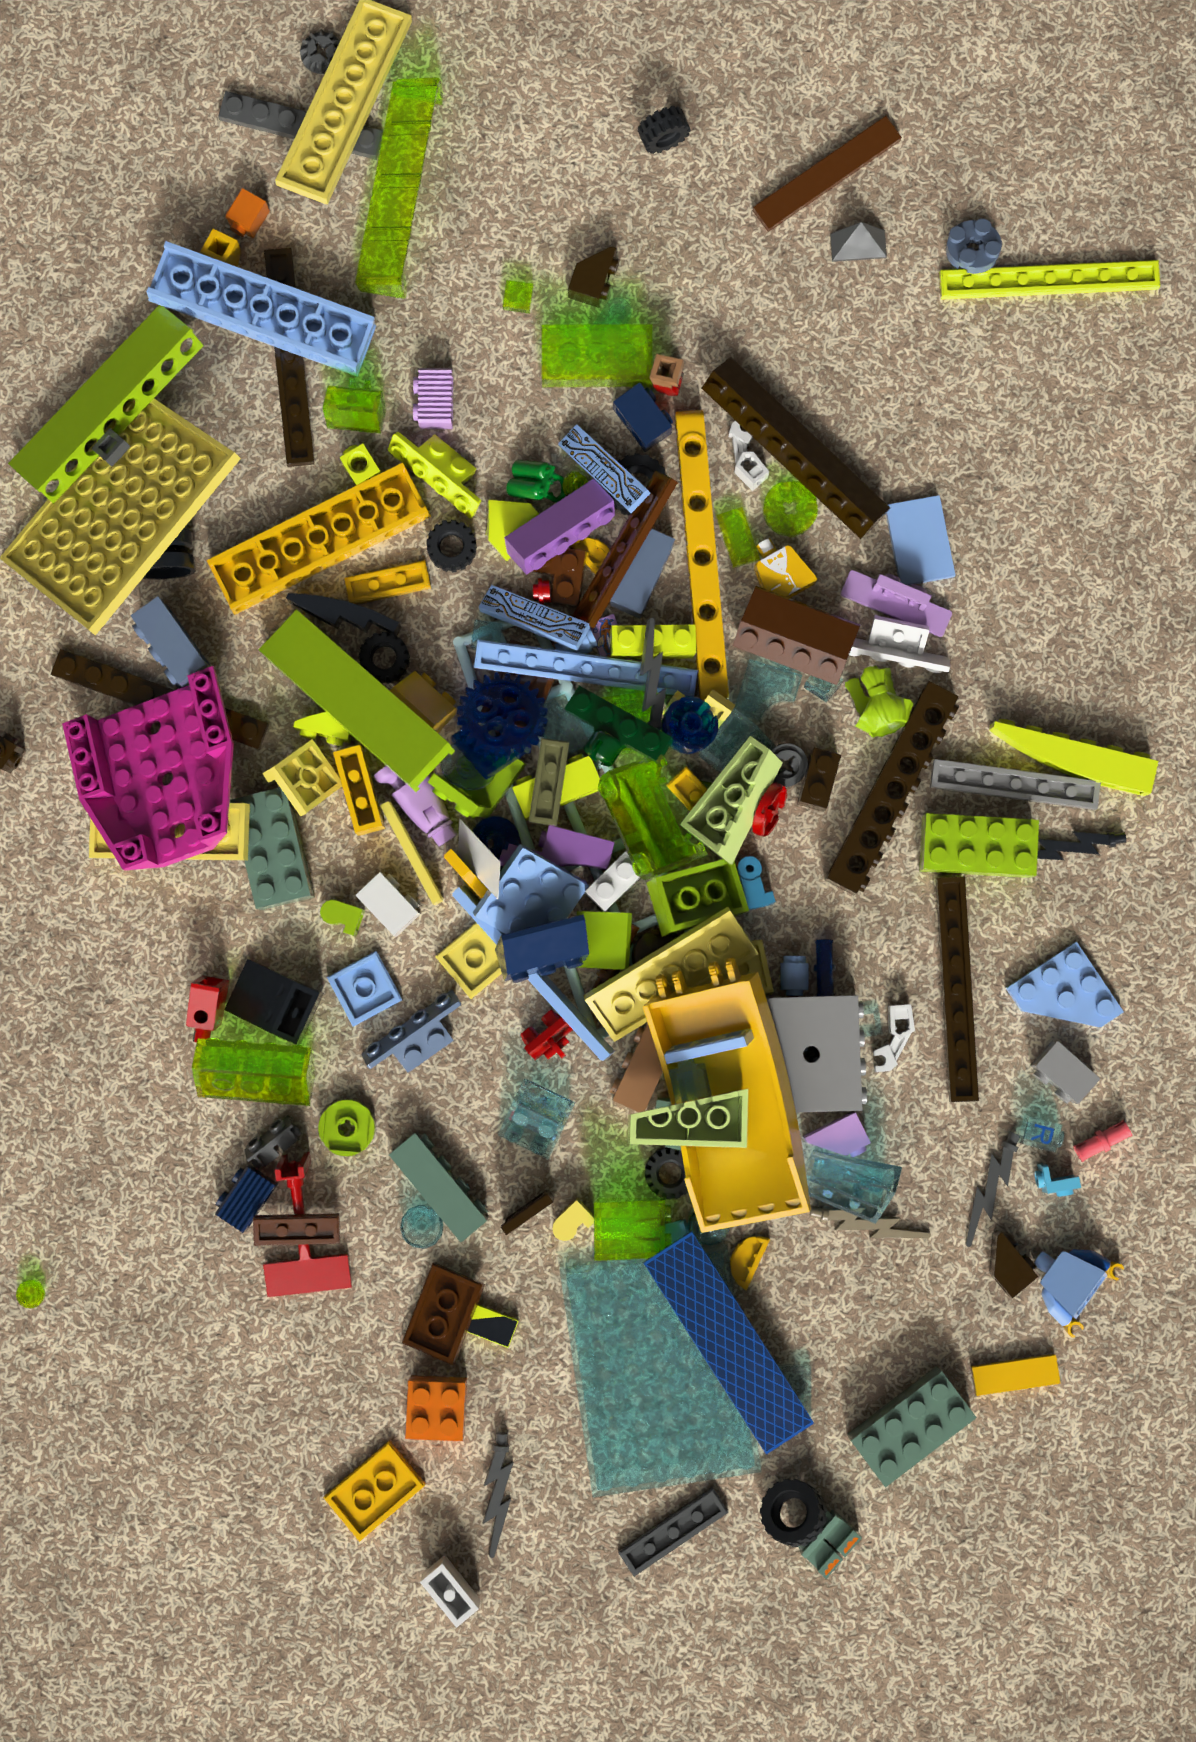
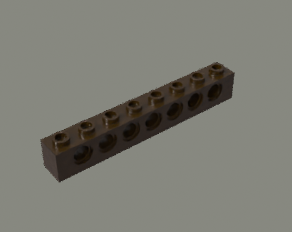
[825,681,959,895]

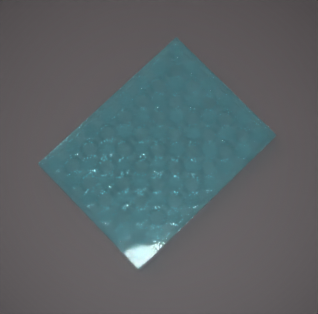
[559,1243,762,1497]

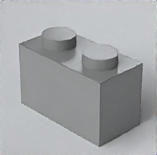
[1030,1041,1100,1104]

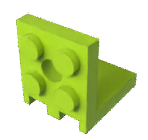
[428,731,526,819]

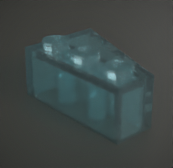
[805,1150,902,1224]

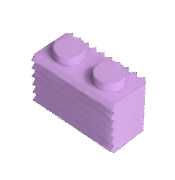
[413,368,453,429]

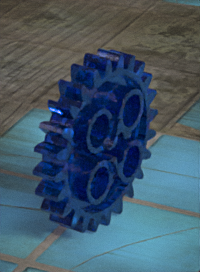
[456,672,548,761]

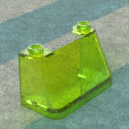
[598,756,708,880]

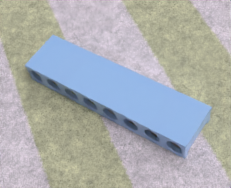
[146,241,376,377]

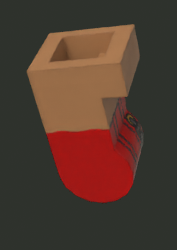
[650,354,684,396]

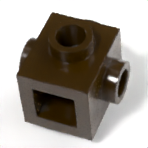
[0,731,25,773]

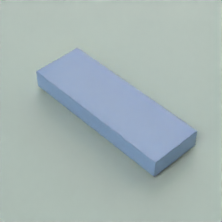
[664,1028,754,1064]

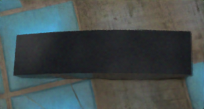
[286,593,402,636]

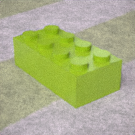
[919,813,1039,878]

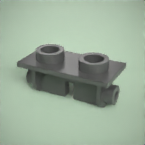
[244,1115,302,1169]

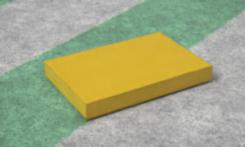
[323,1440,426,1542]

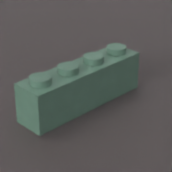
[389,1132,489,1242]

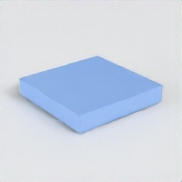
[327,951,403,1027]

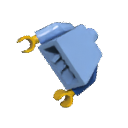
[1034,1249,1124,1338]

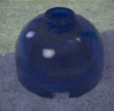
[661,696,718,755]

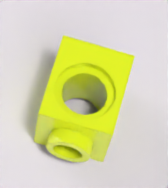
[339,444,381,486]

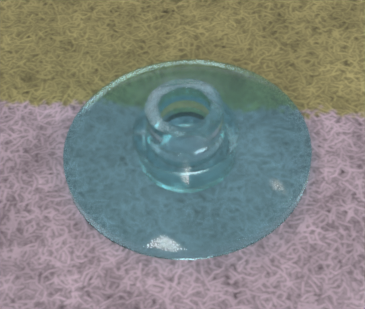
[440,741,496,790]

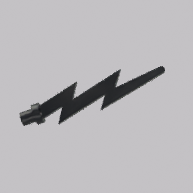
[1037,831,1126,860]

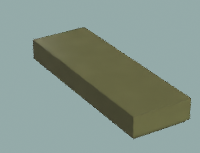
[529,738,569,826]

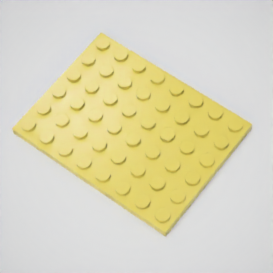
[0,391,241,635]

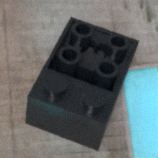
[224,959,324,1045]

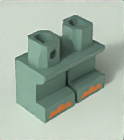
[799,1509,862,1579]

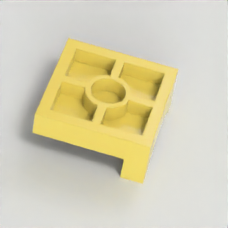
[262,739,342,816]

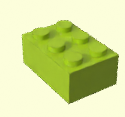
[646,859,749,937]

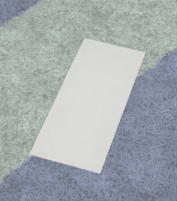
[458,818,500,899]

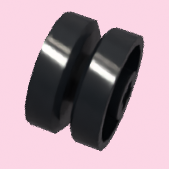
[142,528,196,580]

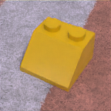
[390,671,457,733]

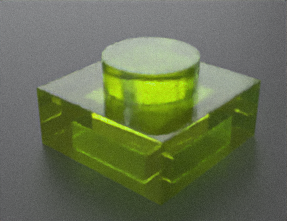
[502,280,534,314]

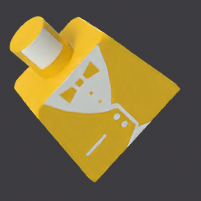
[754,538,817,598]

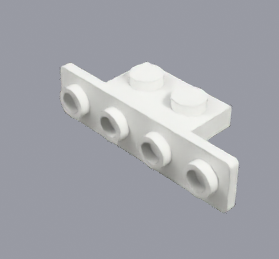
[850,615,950,673]

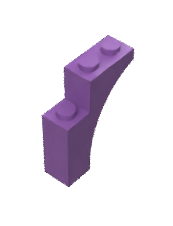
[499,825,615,871]

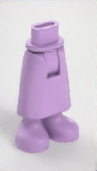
[374,766,457,847]

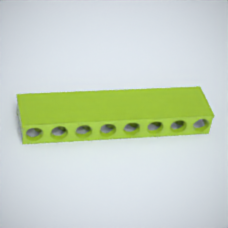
[8,305,204,504]
[258,609,455,792]

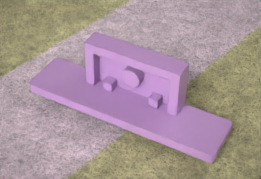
[840,570,952,637]

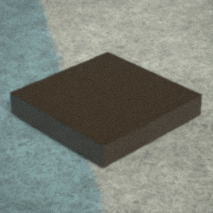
[501,1189,555,1235]

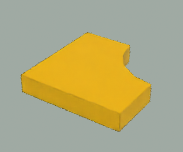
[444,849,488,899]

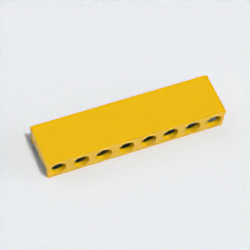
[206,462,431,615]

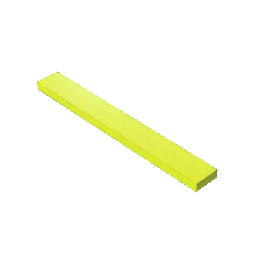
[939,260,1160,299]

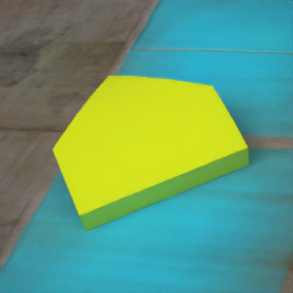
[485,500,539,561]

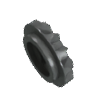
[300,29,340,74]
[771,743,808,787]

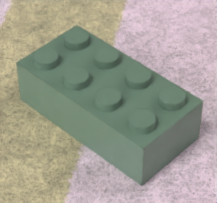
[230,788,315,910]
[847,1366,977,1488]

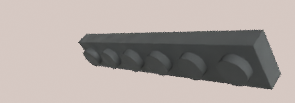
[218,91,384,160]

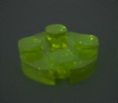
[762,480,818,538]

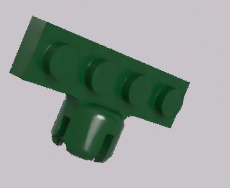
[564,685,674,767]

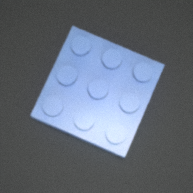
[472,844,589,934]

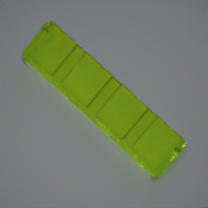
[355,77,443,299]

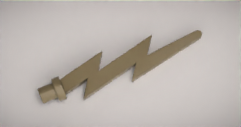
[810,1205,931,1238]

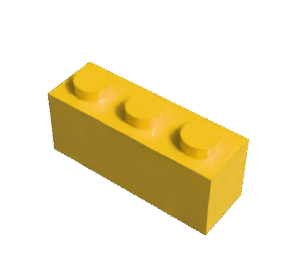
[333,745,385,836]

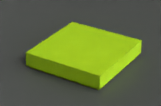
[576,911,632,970]

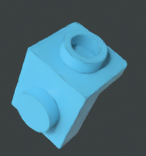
[1034,1163,1081,1197]

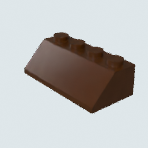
[732,586,861,685]

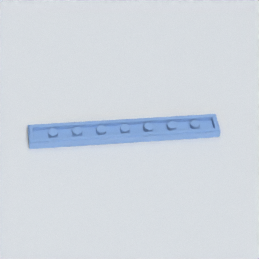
[474,639,698,698]
[452,886,615,1061]

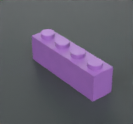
[504,479,615,575]

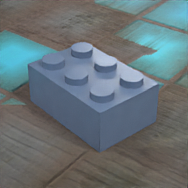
[130,596,211,689]

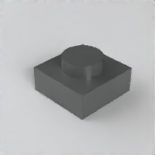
[91,428,131,467]

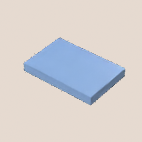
[886,495,955,586]

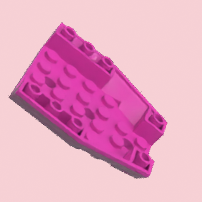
[62,666,234,870]

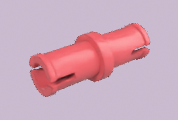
[1073,1120,1132,1162]

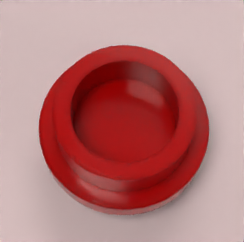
[533,578,550,605]

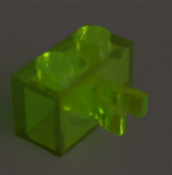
[322,378,386,434]

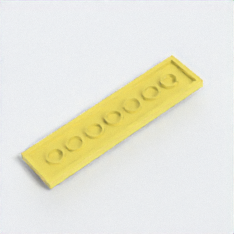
[275,0,412,205]

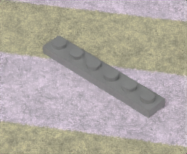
[930,759,1101,810]

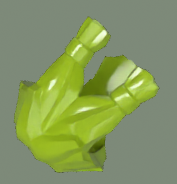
[845,665,913,738]

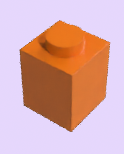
[226,188,270,239]

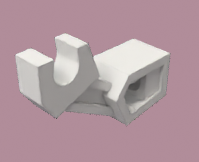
[729,421,769,491]
[873,1004,915,1072]

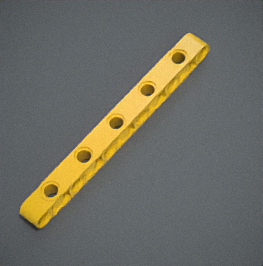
[675,409,729,706]

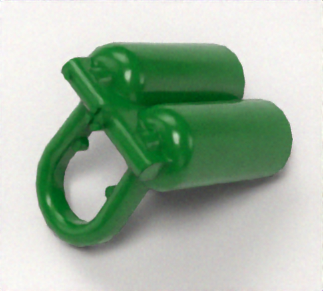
[506,459,568,503]

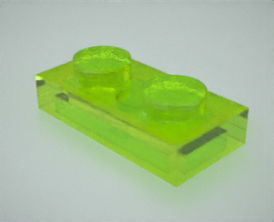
[716,507,760,569]

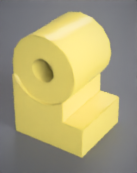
[552,1198,597,1241]

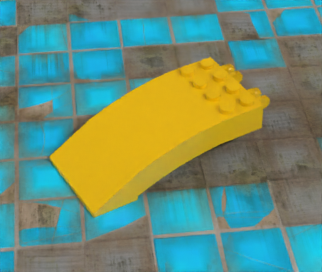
[643,957,811,1233]

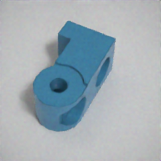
[737,856,776,911]

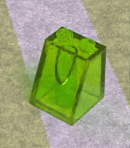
[594,1198,672,1261]

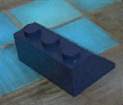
[495,914,589,983]

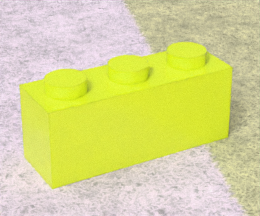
[609,625,696,659]
[512,754,603,821]

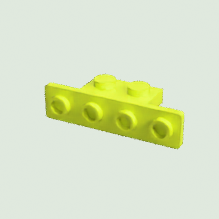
[388,431,481,519]

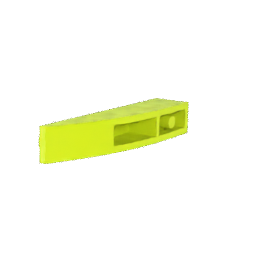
[989,719,1159,796]

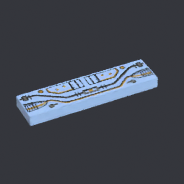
[558,424,650,513]
[479,585,590,650]

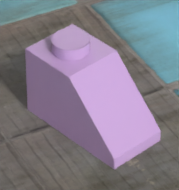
[803,1111,871,1157]

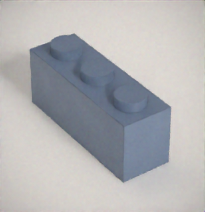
[610,529,675,619]

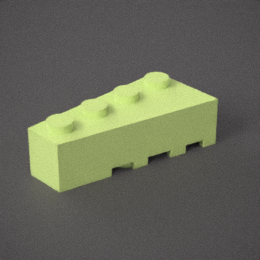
[680,736,783,865]
[628,1089,748,1148]

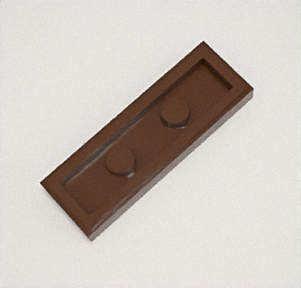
[253,1213,340,1246]

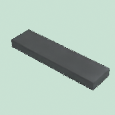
[618,1487,729,1577]

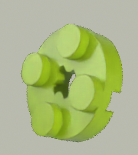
[318,1099,376,1156]

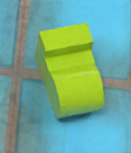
[320,900,365,937]

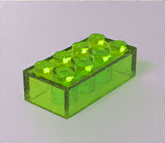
[542,324,653,388]
[191,1038,315,1106]

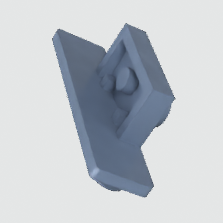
[361,990,462,1073]

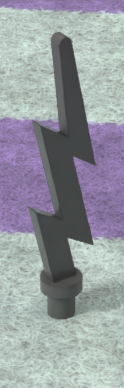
[640,618,666,731]
[966,1131,1020,1247]
[482,1432,514,1558]

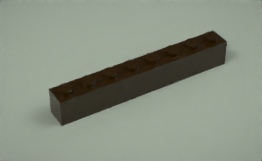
[701,357,890,539]

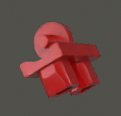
[520,1009,573,1061]

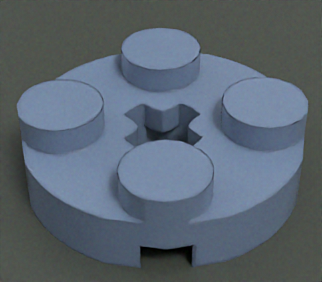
[946,219,1002,274]

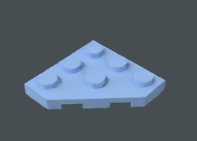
[1006,942,1124,1027]

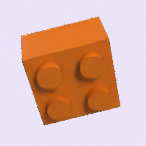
[405,1375,467,1442]

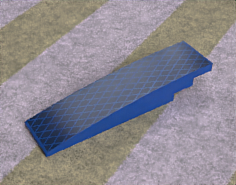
[643,1231,814,1455]

